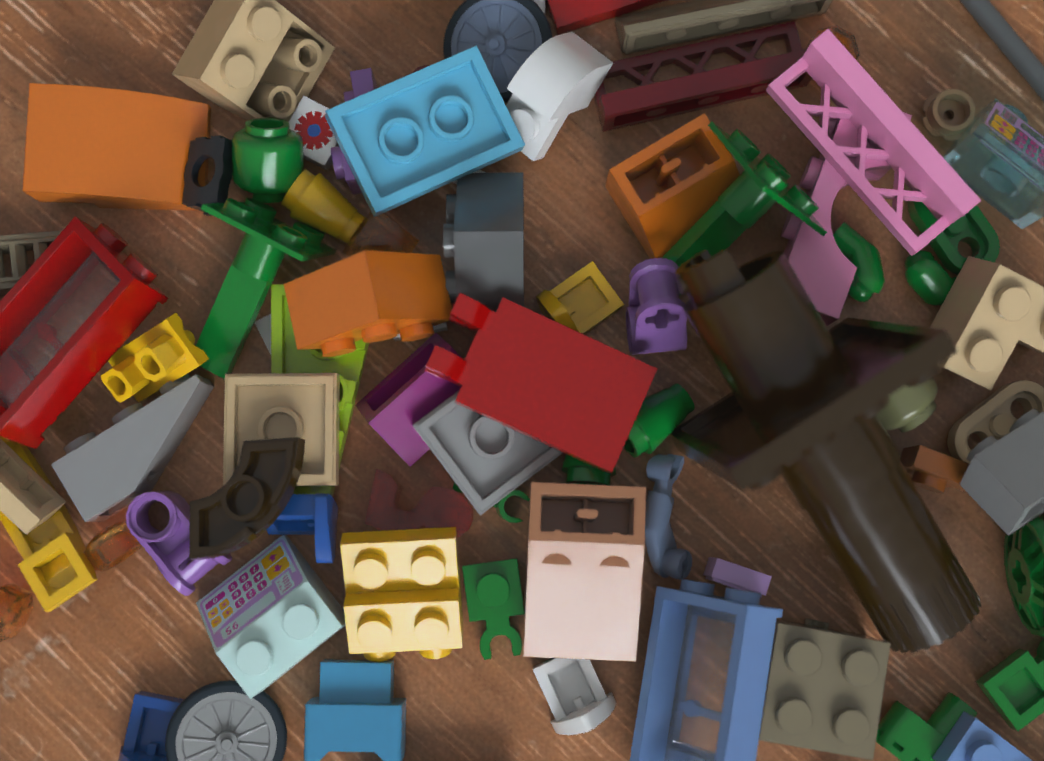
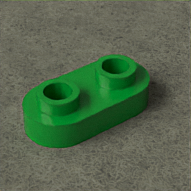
[907,201,1000,275]

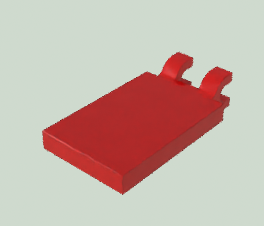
[425,293,657,473]

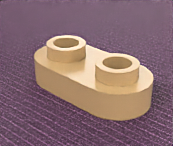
[947,380,1044,464]

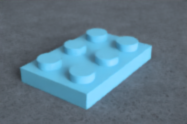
[325,45,525,217]

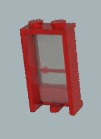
[0,216,169,449]

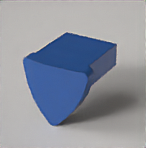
[266,494,339,563]
[118,691,184,761]

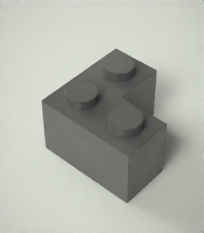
[443,172,524,312]

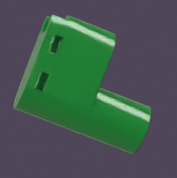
[876,692,978,761]

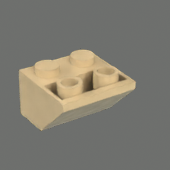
[172,0,335,123]

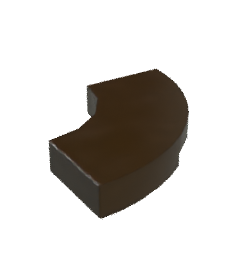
[189,437,305,560]

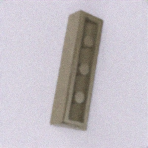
[615,0,833,54]

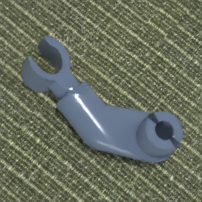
[645,454,692,580]

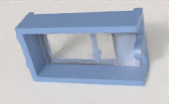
[630,579,783,761]

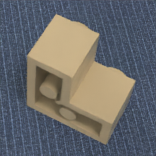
[930,256,1044,390]

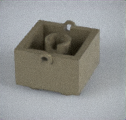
[759,619,891,760]

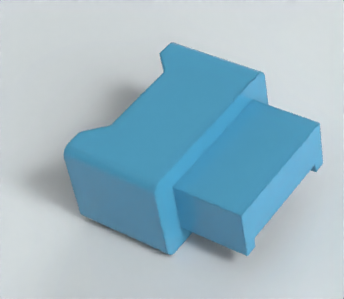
[304,659,406,761]

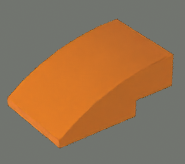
[22,83,211,210]

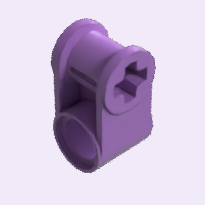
[626,258,688,355]
[126,490,232,596]

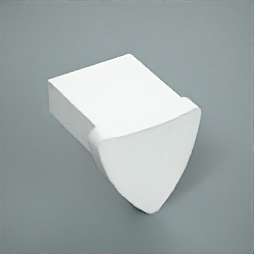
[533,658,617,735]

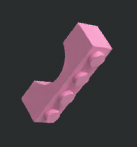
[781,112,912,327]

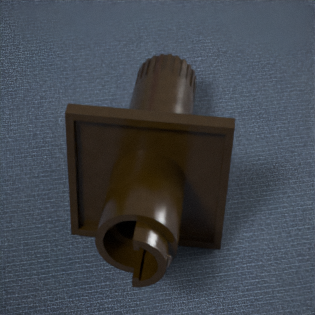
[669,250,981,653]

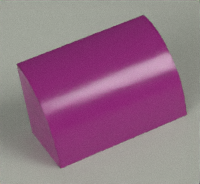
[355,333,461,467]

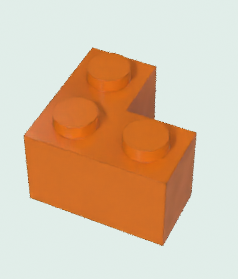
[284,250,452,357]

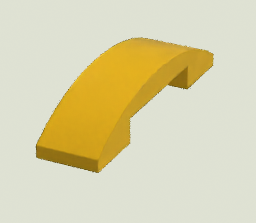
[0,436,98,612]

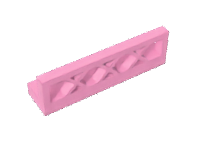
[766,29,981,256]

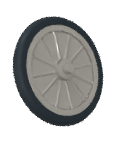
[165,680,287,761]

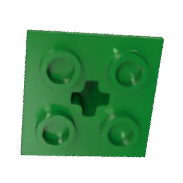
[662,121,827,296]
[195,197,336,379]

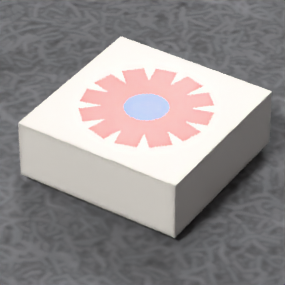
[289,96,339,170]

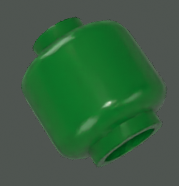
[232,118,304,203]

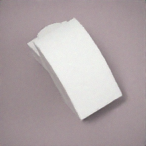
[506,32,613,162]

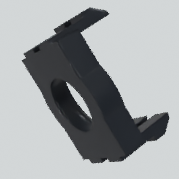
[182,135,233,216]

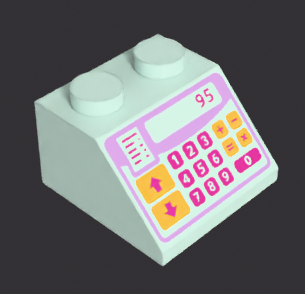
[196,535,346,699]

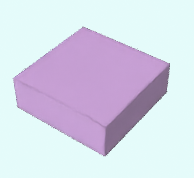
[703,557,772,597]

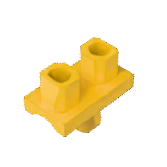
[100,313,209,403]

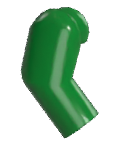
[833,221,885,302]
[904,250,957,306]

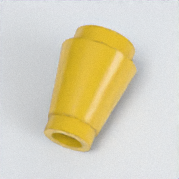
[281,169,366,244]

